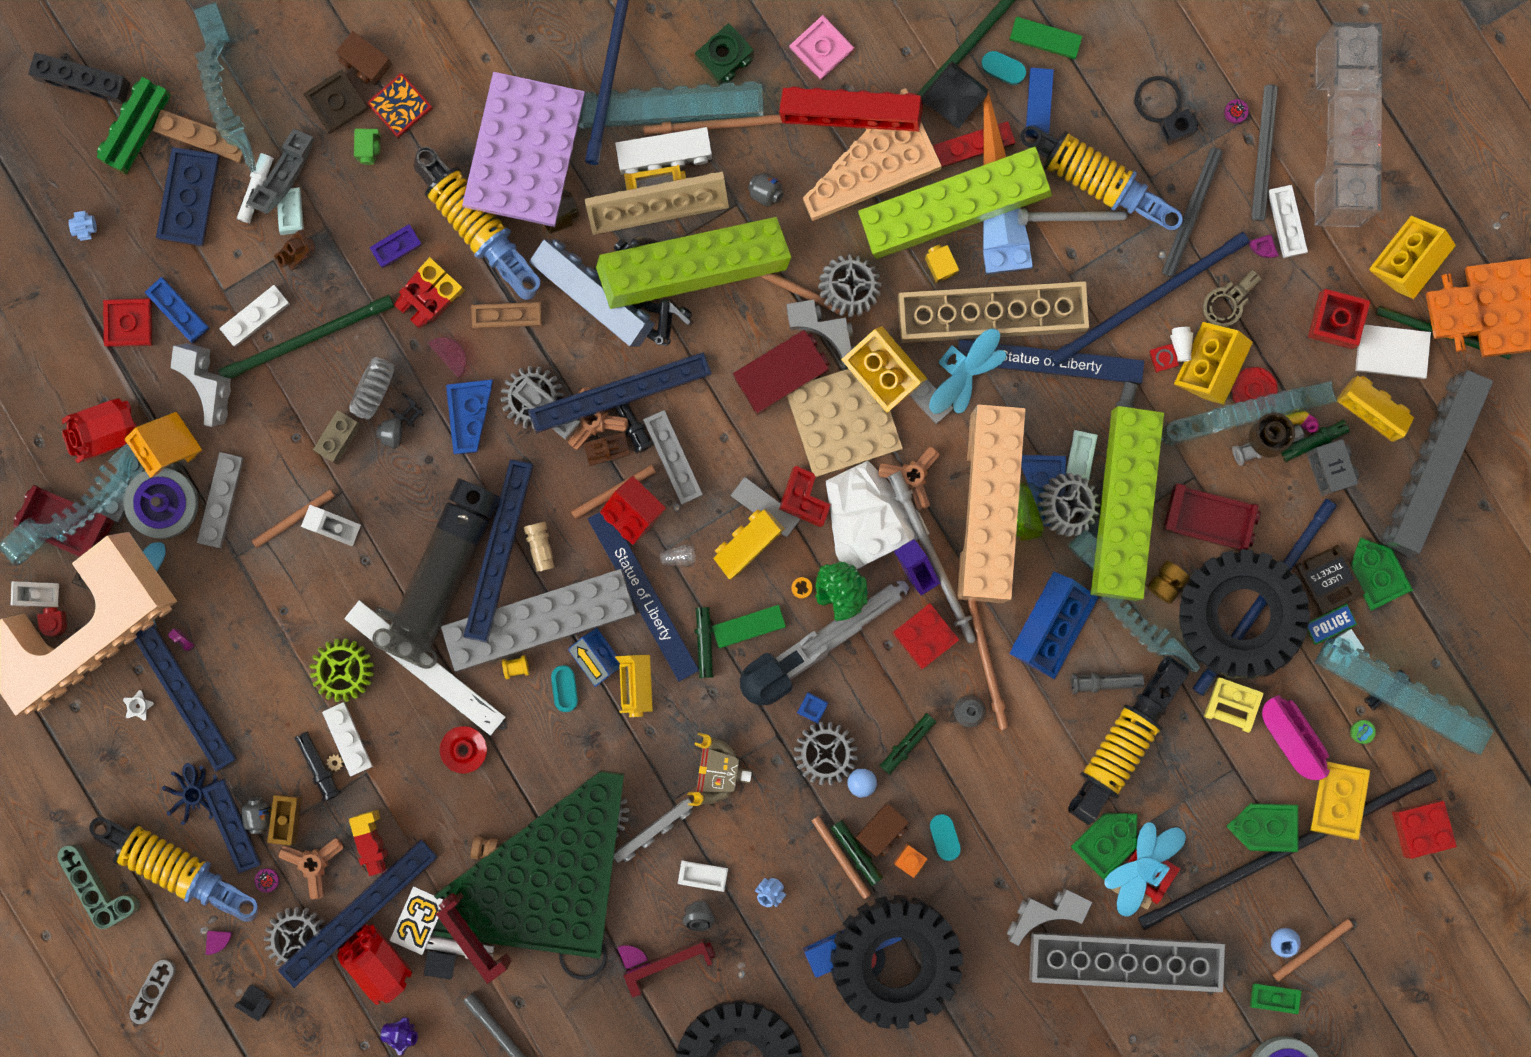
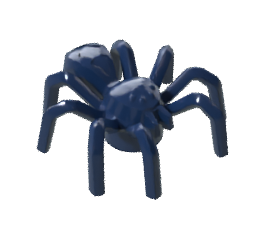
[162,763,218,825]

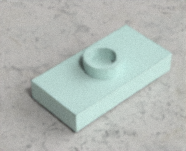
[277,187,304,235]
[1065,430,1098,480]

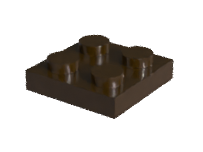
[303,69,368,134]

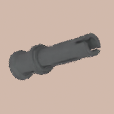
[1071,672,1144,695]

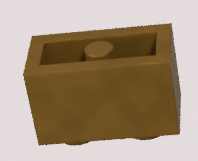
[267,794,302,845]

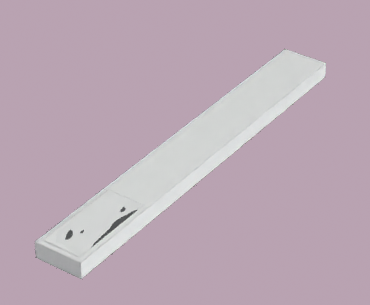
[344,601,506,736]

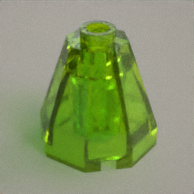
[1016,483,1043,541]

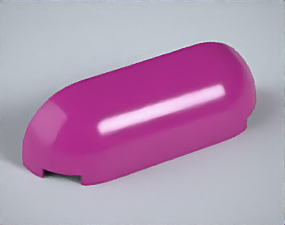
[1262,695,1330,780]

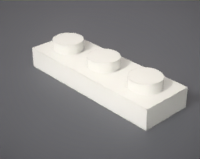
[1268,185,1308,258]
[219,285,290,348]
[322,702,373,776]

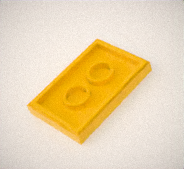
[1310,762,1370,840]

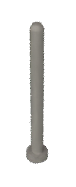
[1018,209,1128,225]

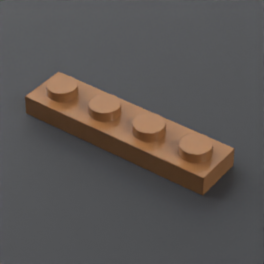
[153,109,249,164]

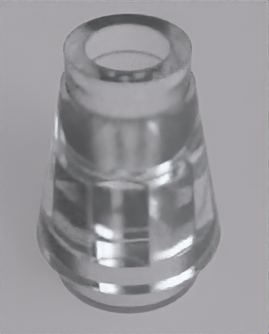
[660,543,696,567]

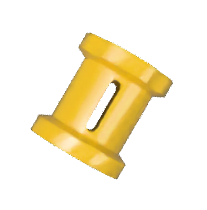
[502,655,530,679]

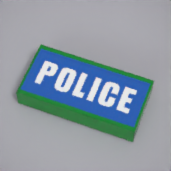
[1307,604,1358,645]

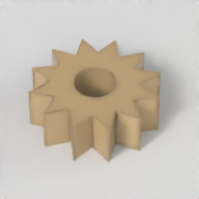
[326,754,344,772]

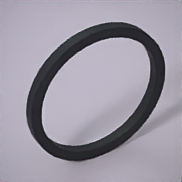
[1135,76,1181,123]
[559,943,607,980]

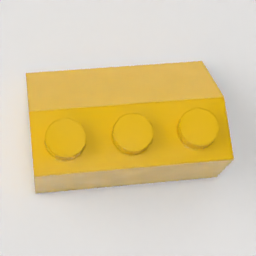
[1369,216,1456,299]
[1174,322,1253,405]
[841,326,927,413]
[1336,375,1414,442]
[713,509,785,580]

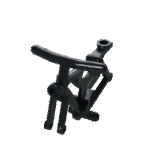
[594,237,694,346]

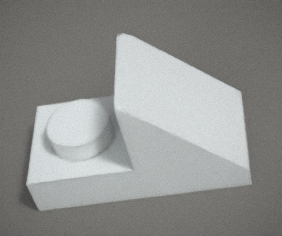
[11,581,59,607]

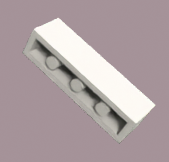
[615,127,712,175]

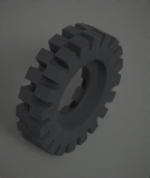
[1179,549,1310,680]
[830,895,963,1029]
[676,1000,803,1057]

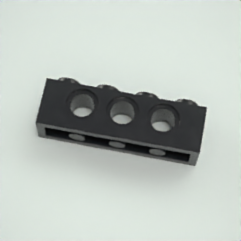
[28,52,131,105]

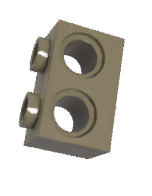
[313,410,362,464]

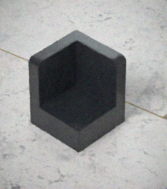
[424,950,458,979]
[234,984,275,1021]

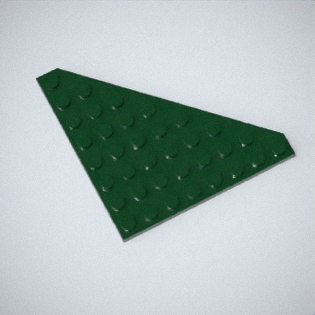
[431,770,625,959]

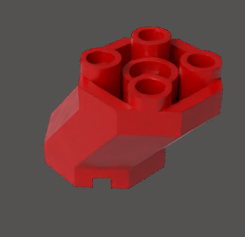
[62,398,138,463]
[337,923,412,1005]

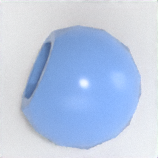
[847,769,877,798]
[1271,928,1301,958]

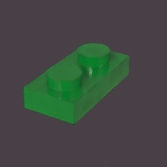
[1250,983,1302,1014]

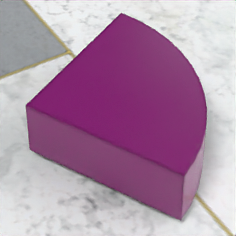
[1248,234,1278,258]
[168,628,195,651]
[205,930,233,955]
[617,945,648,969]

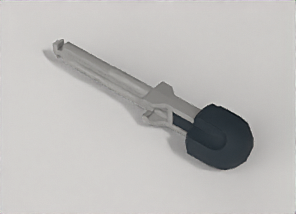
[740,581,909,705]

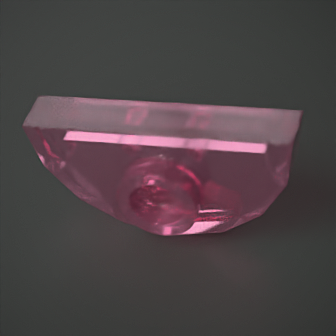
[428,337,466,378]

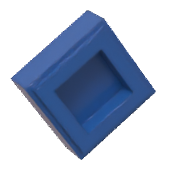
[797,692,828,723]

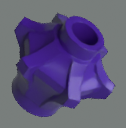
[381,1017,418,1055]

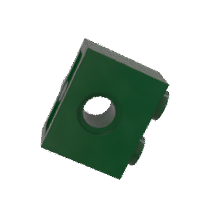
[694,23,754,86]

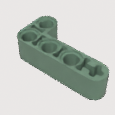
[58,845,140,929]

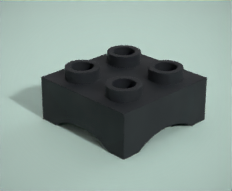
[922,61,988,129]

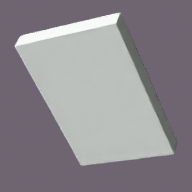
[1355,325,1431,379]

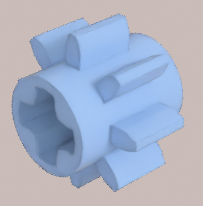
[69,211,97,241]
[755,878,786,907]

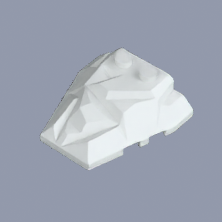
[826,460,930,570]

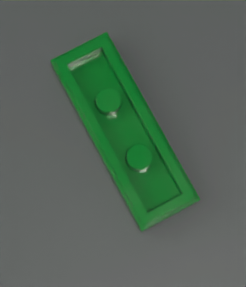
[1009,17,1082,59]
[712,605,786,648]

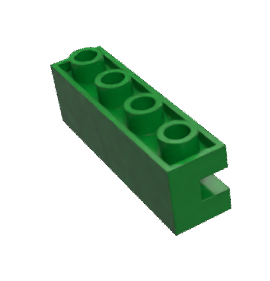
[97,77,171,175]

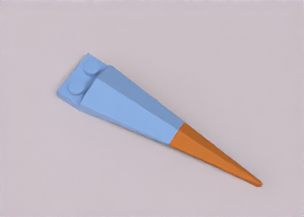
[983,86,1033,275]

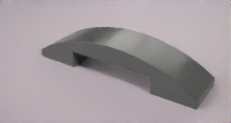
[246,129,314,214]

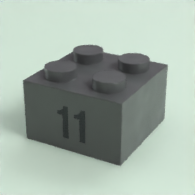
[1307,439,1359,496]

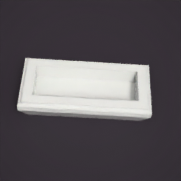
[678,861,728,892]

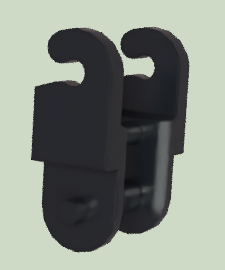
[389,393,424,427]

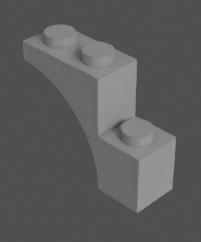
[786,300,855,368]
[171,343,231,427]
[1007,888,1092,946]

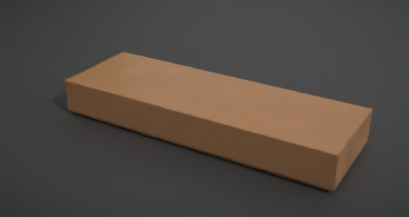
[471,302,542,329]

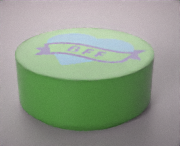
[1350,720,1376,744]

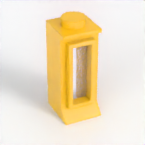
[624,165,686,190]
[615,655,653,717]

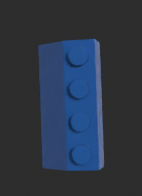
[1009,571,1099,679]

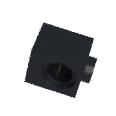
[1159,109,1198,146]

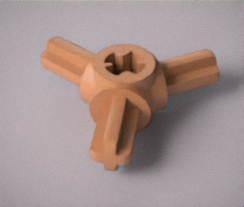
[568,387,628,450]
[878,447,939,510]
[279,838,344,899]

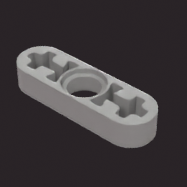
[130,959,176,1024]

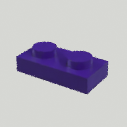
[369,224,422,269]

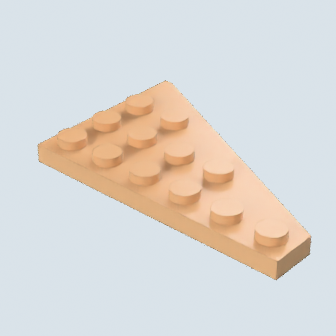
[803,88,941,221]

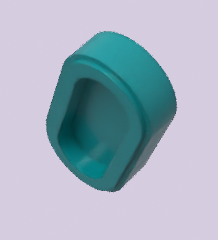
[981,51,1026,85]
[551,665,578,712]
[930,814,961,861]

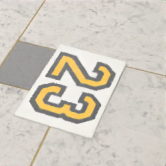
[390,887,443,955]

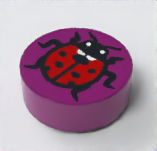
[1224,99,1249,124]
[255,868,280,893]

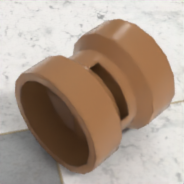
[471,836,498,860]

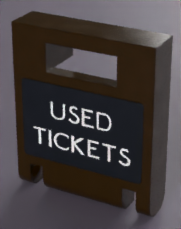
[1295,545,1365,616]

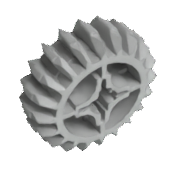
[818,254,882,317]
[349,357,394,420]
[501,366,564,429]
[1037,473,1100,537]
[794,722,857,785]
[264,907,324,966]

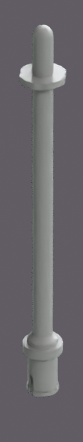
[887,471,975,643]

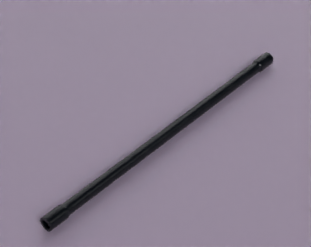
[1138,769,1437,931]

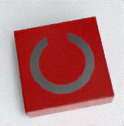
[1149,344,1179,373]

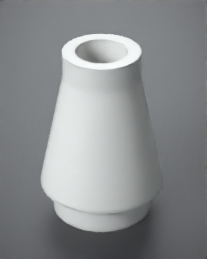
[1170,327,1193,362]

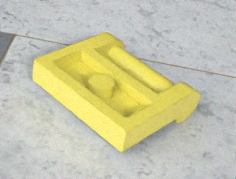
[1204,677,1264,733]

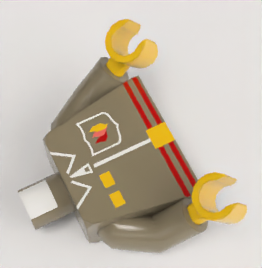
[687,732,752,806]

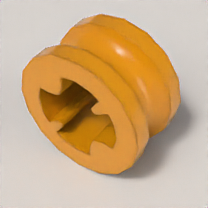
[791,577,812,599]

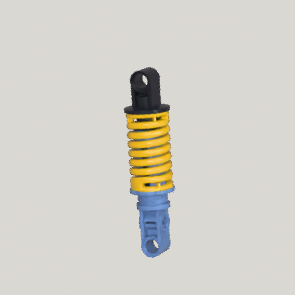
[1020,125,1182,230]
[413,147,540,300]
[89,817,258,922]

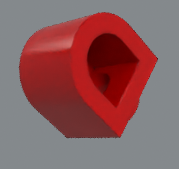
[37,607,67,637]

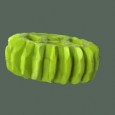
[310,639,374,702]

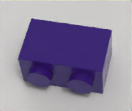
[894,539,941,596]

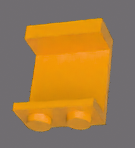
[125,412,202,478]

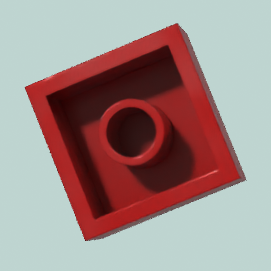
[1308,289,1370,350]
[599,476,666,545]
[892,603,959,670]
[1392,800,1457,859]

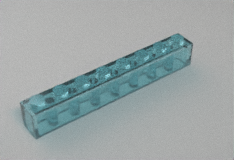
[578,81,764,129]
[1314,637,1494,755]

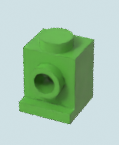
[354,129,381,165]

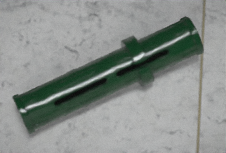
[1281,419,1350,463]
[695,607,714,678]
[879,713,937,775]
[830,820,883,886]

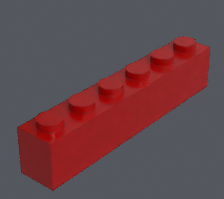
[779,86,923,132]

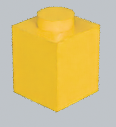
[925,245,959,284]

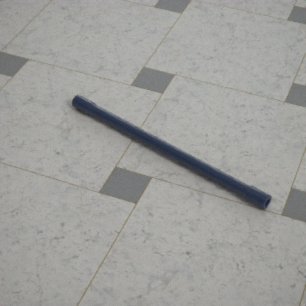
[585,0,629,165]
[1049,232,1250,366]
[1192,499,1337,697]

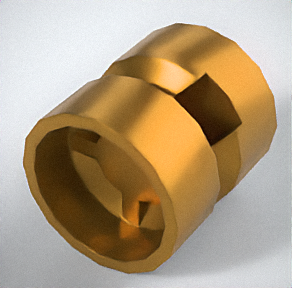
[1146,560,1190,605]

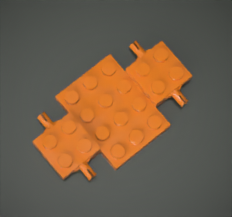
[1426,258,1531,358]

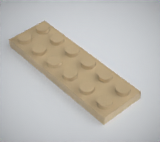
[585,172,729,235]

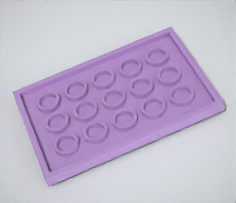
[462,72,585,227]

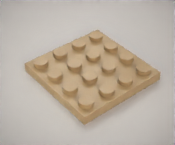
[787,369,903,477]

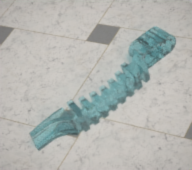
[194,2,256,172]
[1161,381,1337,445]
[0,444,136,566]
[1067,531,1200,673]

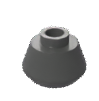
[377,417,402,449]
[954,695,986,727]
[683,901,715,931]

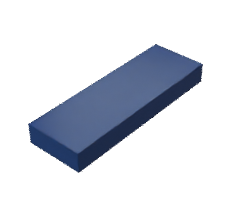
[1025,68,1054,138]
[145,276,210,344]

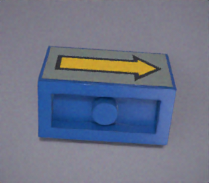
[568,628,620,687]

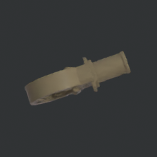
[1203,270,1262,327]

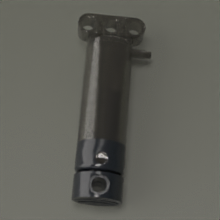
[372,478,501,669]

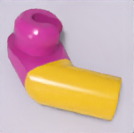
[1285,411,1319,433]

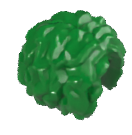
[815,561,868,621]

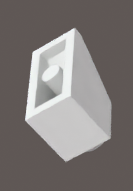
[301,505,361,546]

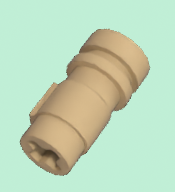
[523,522,555,572]

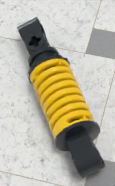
[1068,656,1189,825]

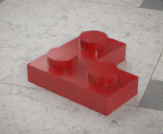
[779,466,831,527]

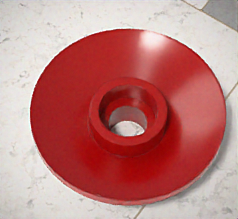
[439,726,487,774]

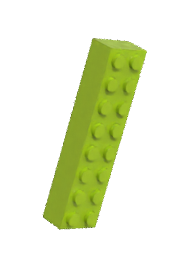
[858,147,1052,259]
[596,217,791,309]
[1091,406,1164,601]

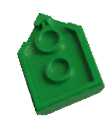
[1351,537,1413,611]
[1226,803,1298,852]
[1071,813,1137,880]

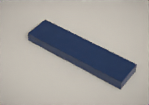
[202,779,261,874]

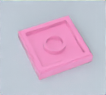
[789,15,854,81]

